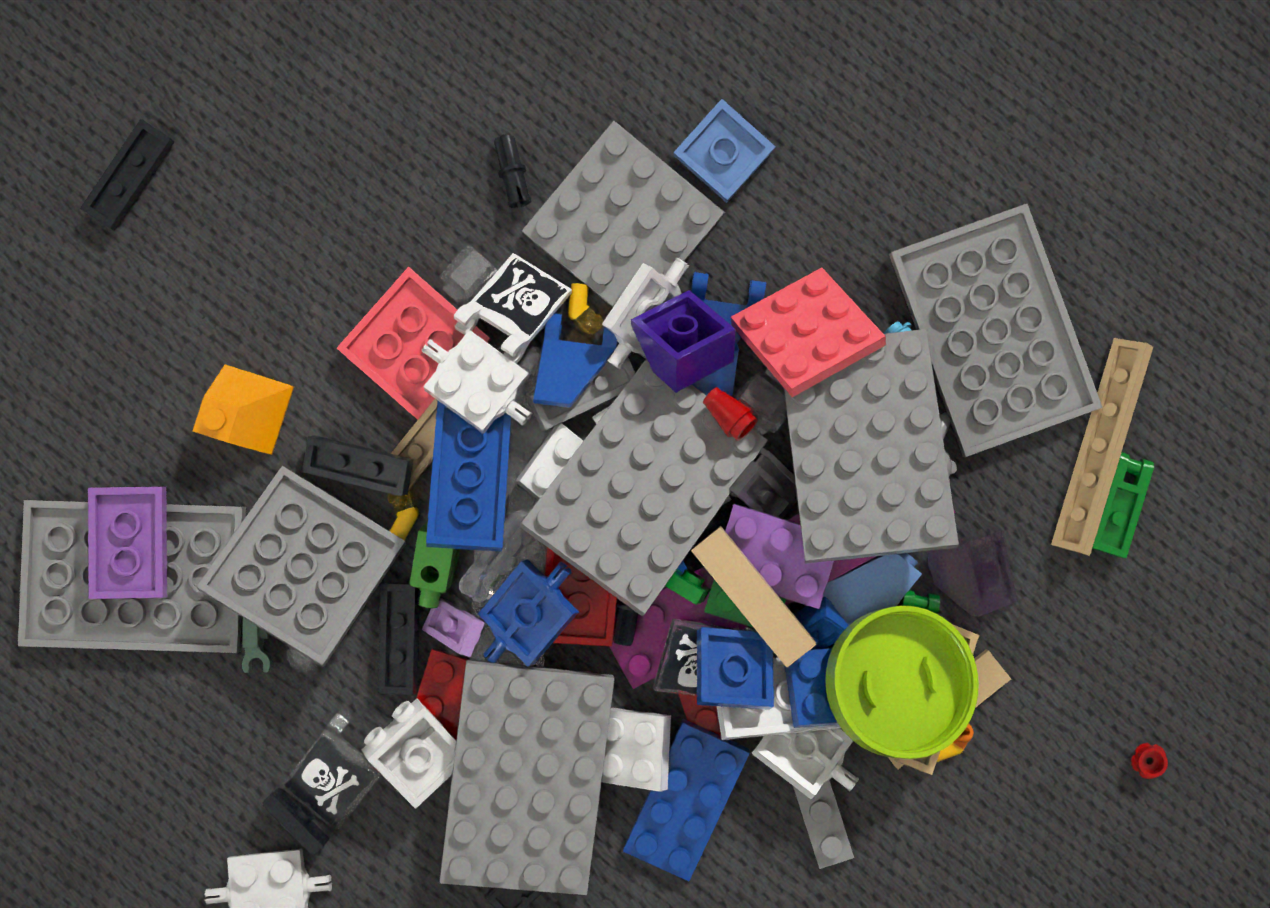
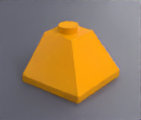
[192,364,294,455]

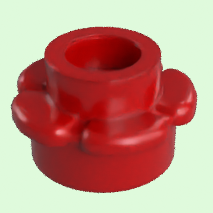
[1131,743,1168,779]

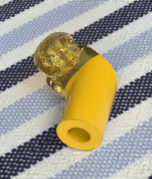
[568,283,603,334]
[387,490,419,541]

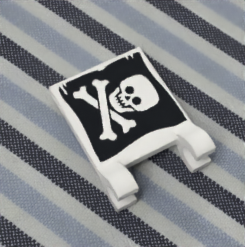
[453,253,572,364]

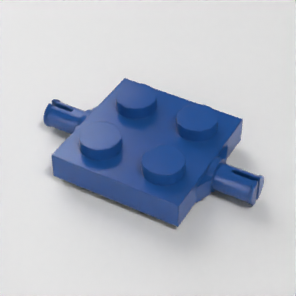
[478,559,579,667]

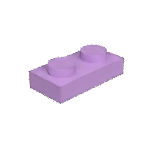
[422,598,485,657]

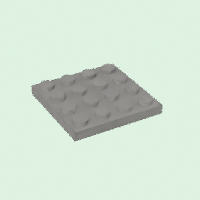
[522,121,725,307]
[196,466,406,667]

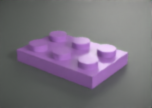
[88,487,167,599]
[726,504,834,609]

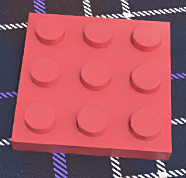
[337,267,491,420]
[731,268,886,397]

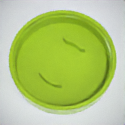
[825,606,979,759]

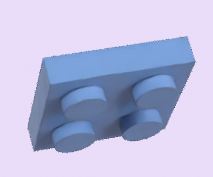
[673,99,776,203]

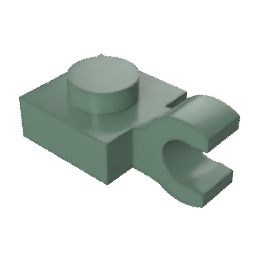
[242,618,273,673]

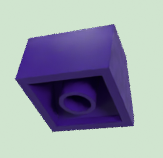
[631,290,736,393]

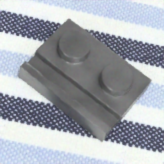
[729,447,797,519]

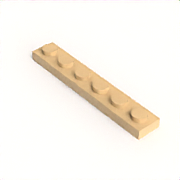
[1051,338,1153,556]

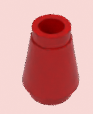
[703,387,758,441]

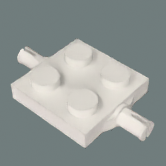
[602,258,689,369]
[422,330,532,434]
[752,728,859,799]
[205,848,332,908]

